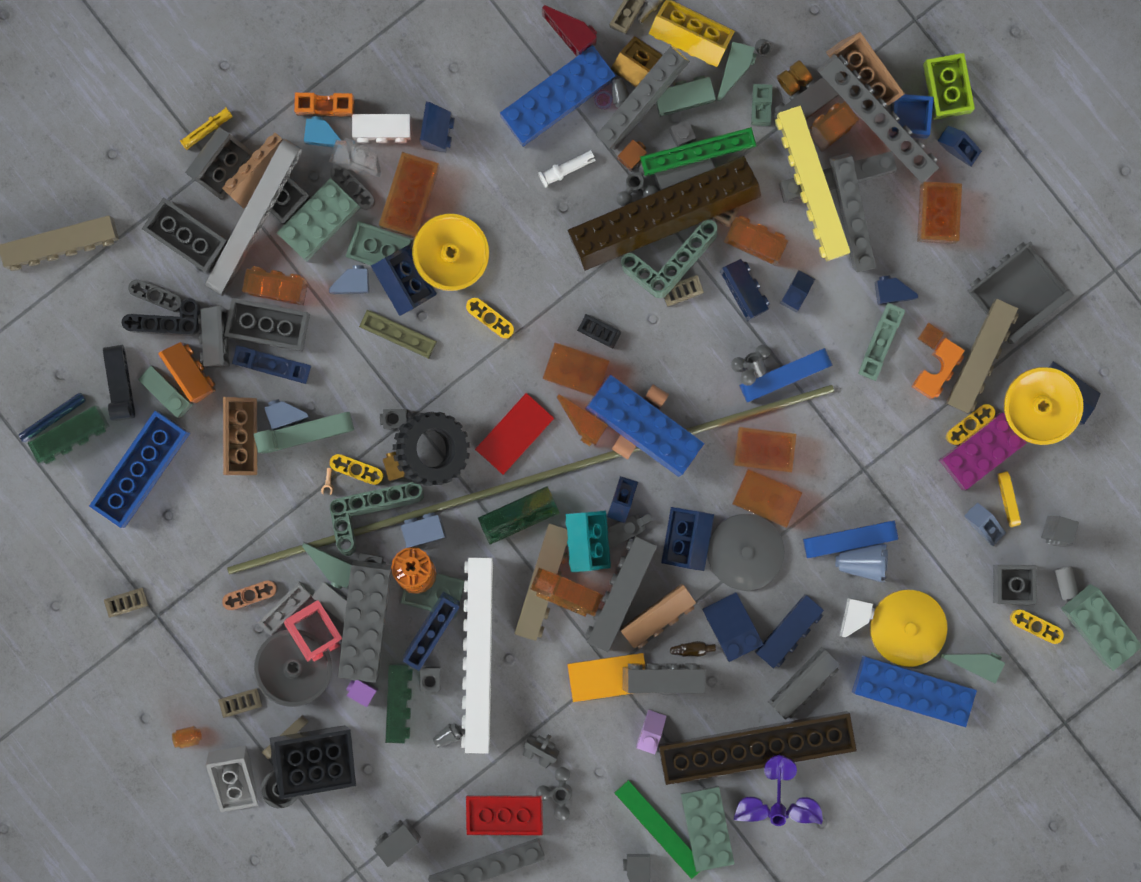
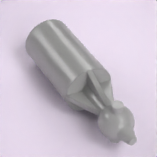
[1055,566,1079,603]

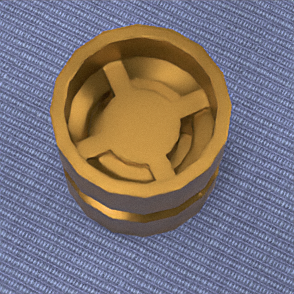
[777,60,813,96]

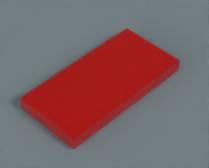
[475,393,555,475]
[466,795,543,835]

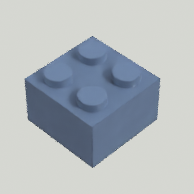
[401,512,447,548]

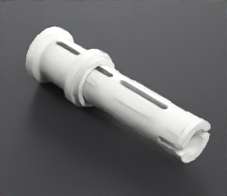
[538,150,596,188]

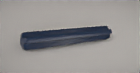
[19,393,86,442]

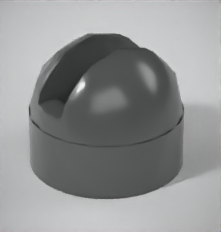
[755,39,772,56]

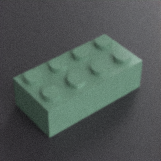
[277,178,360,262]
[1061,584,1141,671]
[680,786,735,872]

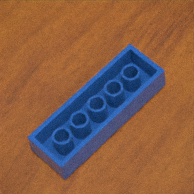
[500,45,615,147]
[585,375,705,477]
[89,411,190,528]
[852,655,977,727]

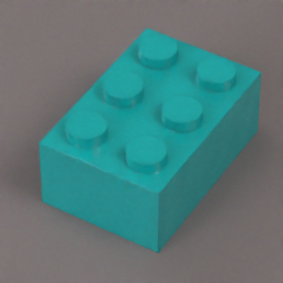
[565,511,611,572]

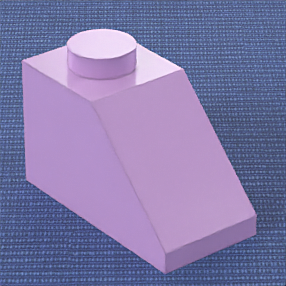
[636,709,666,754]

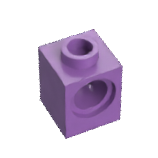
[346,680,378,707]

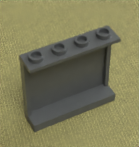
[968,241,1074,344]

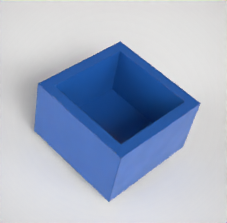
[889,94,933,139]

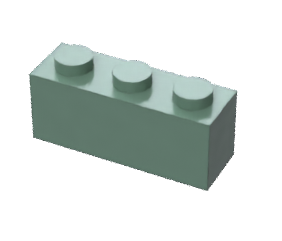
[656,76,716,117]

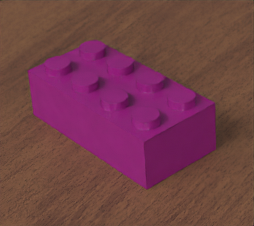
[939,413,1027,490]

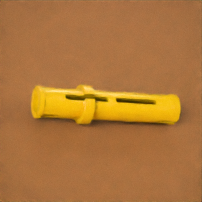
[180,107,233,150]

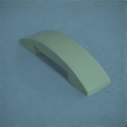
[858,303,906,381]

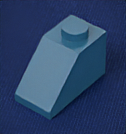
[304,116,344,149]

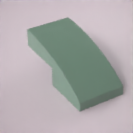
[751,84,772,126]

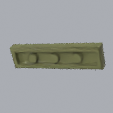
[359,310,437,359]

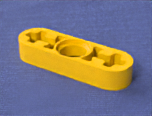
[466,298,514,339]
[946,404,995,445]
[330,454,384,485]
[997,471,1021,527]
[1010,609,1064,644]

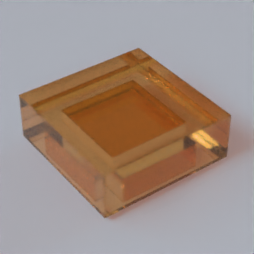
[917,323,944,349]

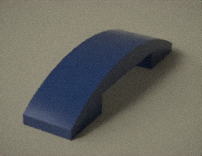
[232,345,311,384]

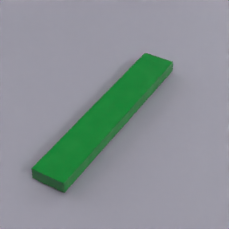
[640,127,757,176]
[614,780,700,880]

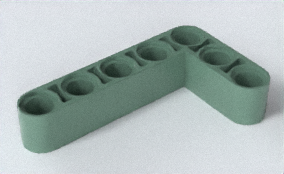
[621,220,718,298]
[253,412,354,454]
[330,482,424,556]

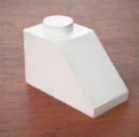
[840,598,875,637]

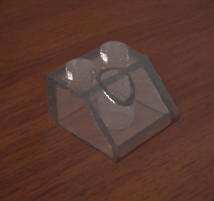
[329,138,381,177]

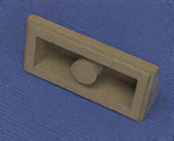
[609,0,645,34]

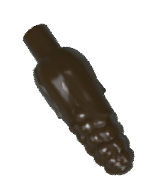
[670,641,716,657]

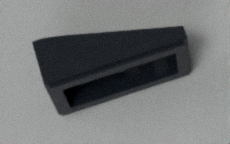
[577,314,621,349]

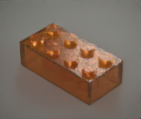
[379,152,440,239]

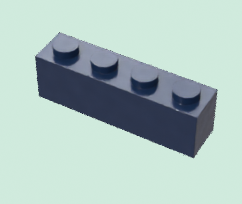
[403,591,460,671]
[755,594,824,669]

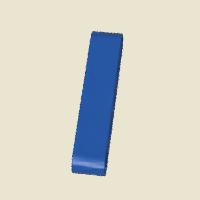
[739,348,833,403]
[803,520,899,558]

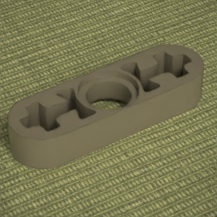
[261,715,309,759]

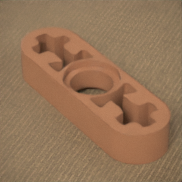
[222,580,277,610]

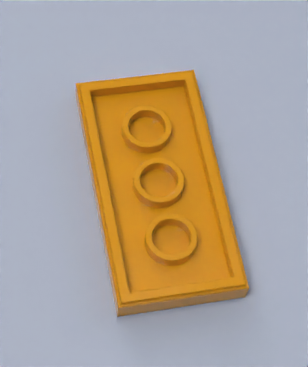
[567,653,645,702]

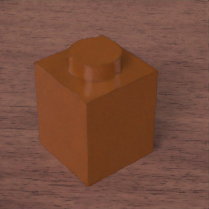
[617,140,647,171]

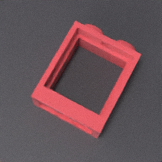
[284,600,342,662]

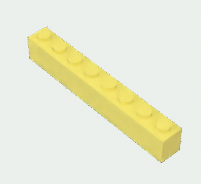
[775,105,850,262]

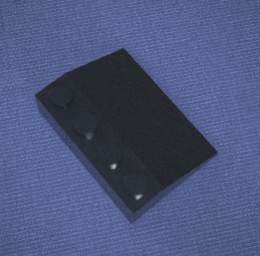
[270,725,356,799]

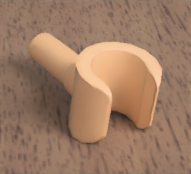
[321,468,334,495]

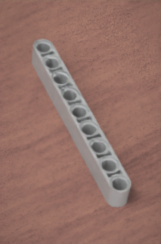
[205,139,302,296]

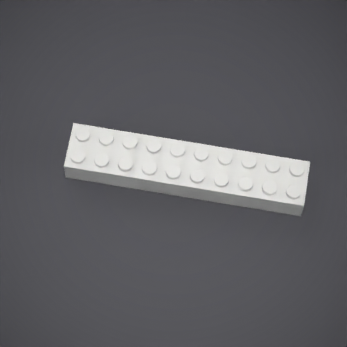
[461,557,493,753]

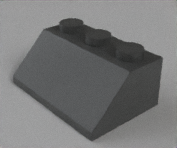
[185,127,253,200]
[198,306,230,368]

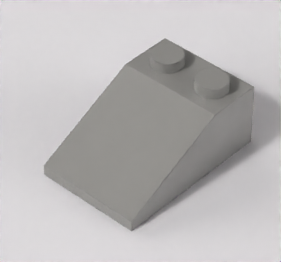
[206,745,258,812]

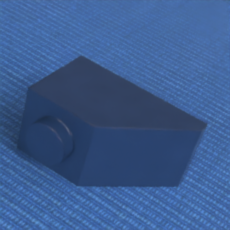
[938,126,982,167]
[780,270,815,312]
[874,275,918,305]
[607,476,638,523]

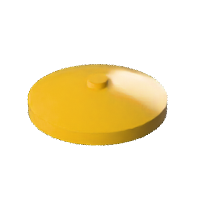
[412,214,489,291]
[1004,367,1083,445]
[870,589,947,667]

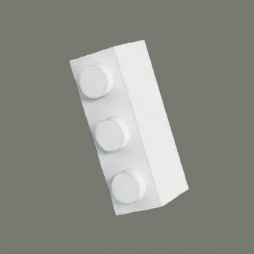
[352,114,411,143]

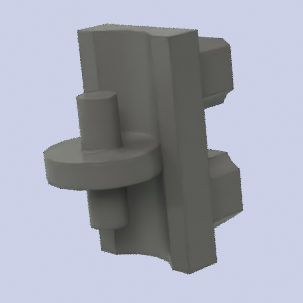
[523,734,560,768]

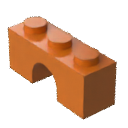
[294,92,355,117]
[911,338,965,399]

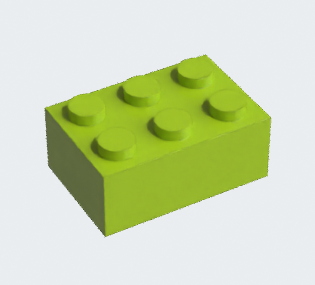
[923,53,975,120]

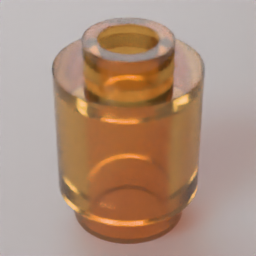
[172,726,202,749]

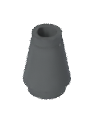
[611,78,630,108]
[433,723,462,748]

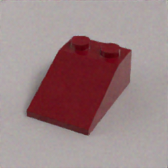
[542,5,597,57]

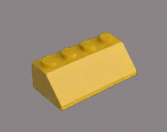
[649,0,735,67]

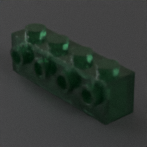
[27,405,110,465]
[478,486,560,545]
[385,663,413,744]

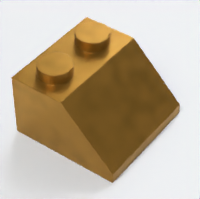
[611,36,663,87]

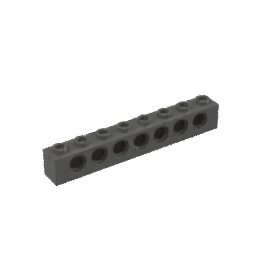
[817,54,939,183]

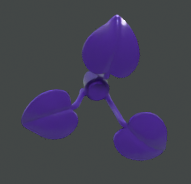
[734,755,823,826]

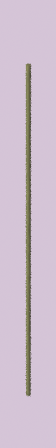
[227,385,834,575]

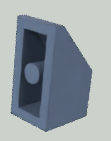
[329,265,369,294]
[264,399,310,430]
[964,503,1006,546]

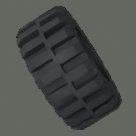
[393,412,470,486]

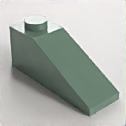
[717,42,757,101]
[138,366,194,418]
[302,542,352,589]
[940,652,1005,684]

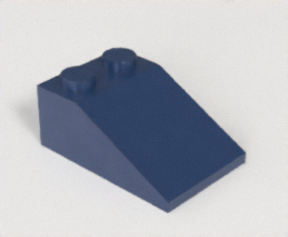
[420,101,455,153]
[702,592,763,662]

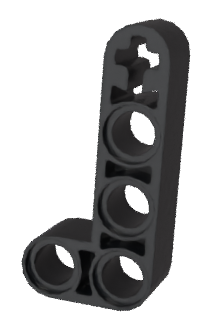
[121,298,201,336]
[103,344,135,421]

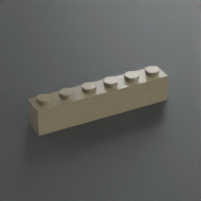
[0,215,119,271]
[945,299,1019,414]
[514,523,568,641]

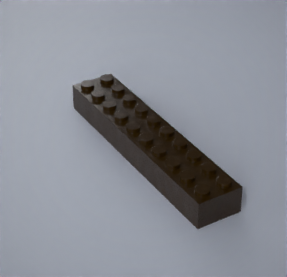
[567,156,761,271]
[658,711,857,785]

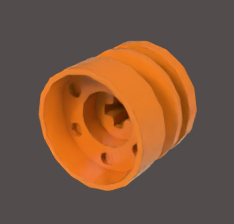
[391,547,437,594]

